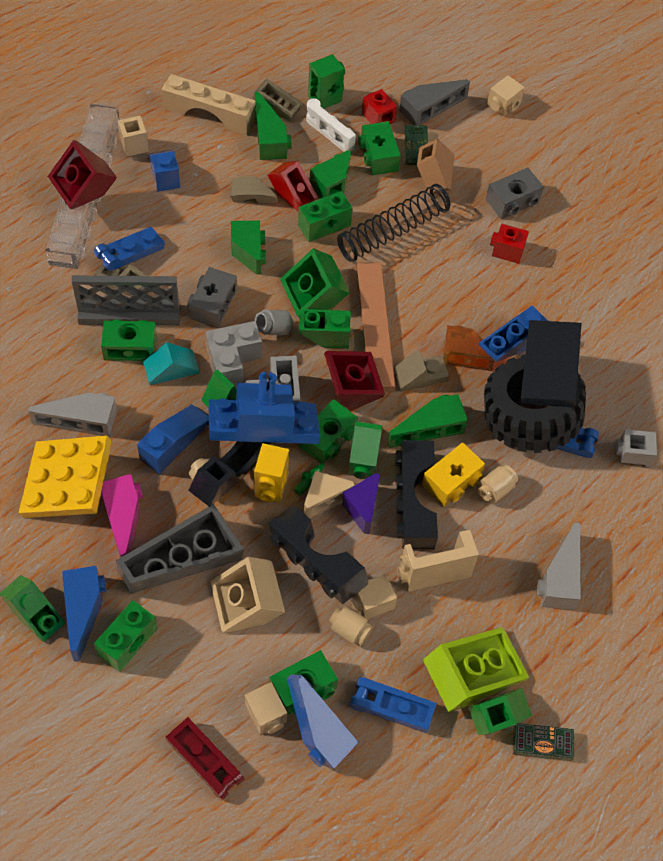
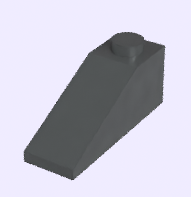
[399,79,470,127]

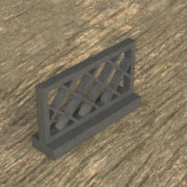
[72,275,181,325]

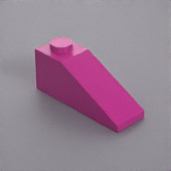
[101,474,143,558]

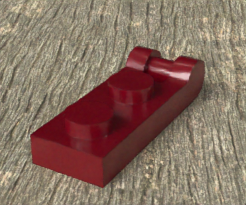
[165,717,245,801]

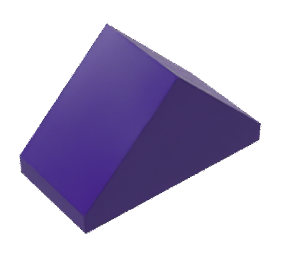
[342,474,380,534]

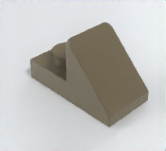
[393,350,449,392]

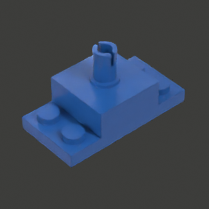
[208,372,320,444]

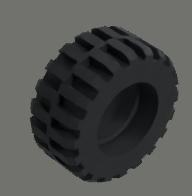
[484,354,586,453]

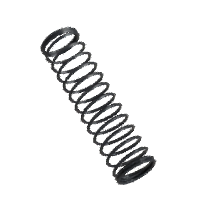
[337,184,451,262]

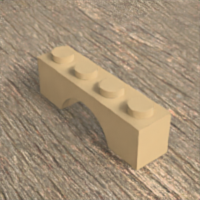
[161,74,255,136]

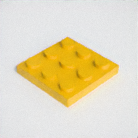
[18,436,112,518]

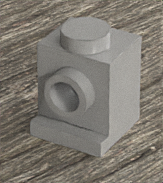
[615,429,657,468]

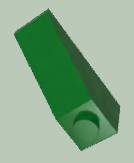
[255,92,292,160]
[388,394,468,448]

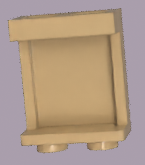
[397,529,479,592]

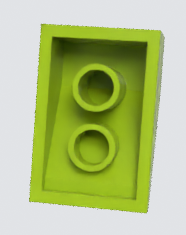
[423,627,530,712]

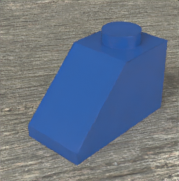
[148,150,181,192]

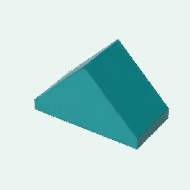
[143,342,200,385]

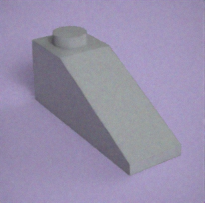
[28,393,117,437]
[537,522,581,610]

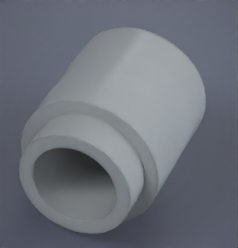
[255,309,293,335]

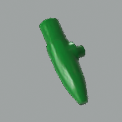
[294,463,325,496]

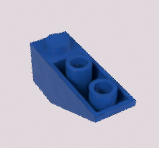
[479,306,548,362]

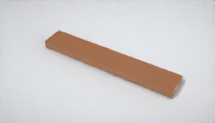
[356,262,395,392]

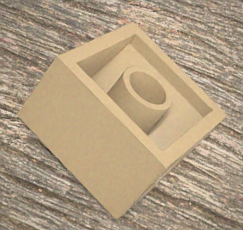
[210,556,285,633]

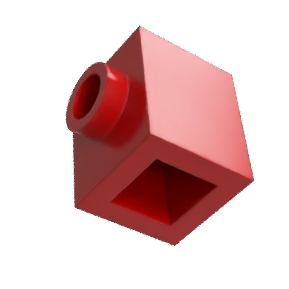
[362,89,397,124]
[490,223,529,264]

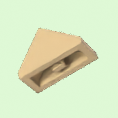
[304,471,355,518]

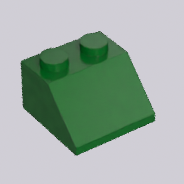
[280,248,350,317]

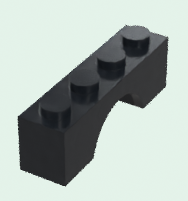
[395,440,438,550]
[188,441,276,507]
[268,504,368,605]

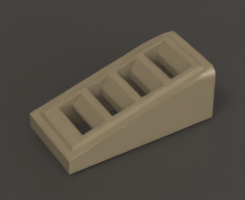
[252,78,303,120]

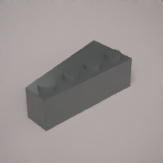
[116,504,244,594]

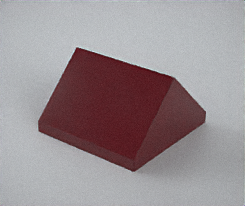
[324,351,385,411]

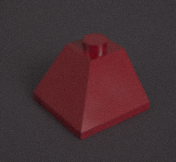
[47,140,117,210]

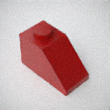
[267,161,319,212]

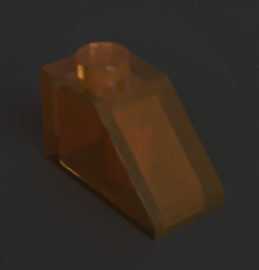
[442,325,495,371]

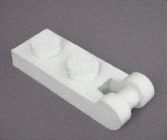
[306,99,356,153]

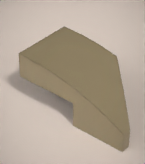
[230,176,278,204]

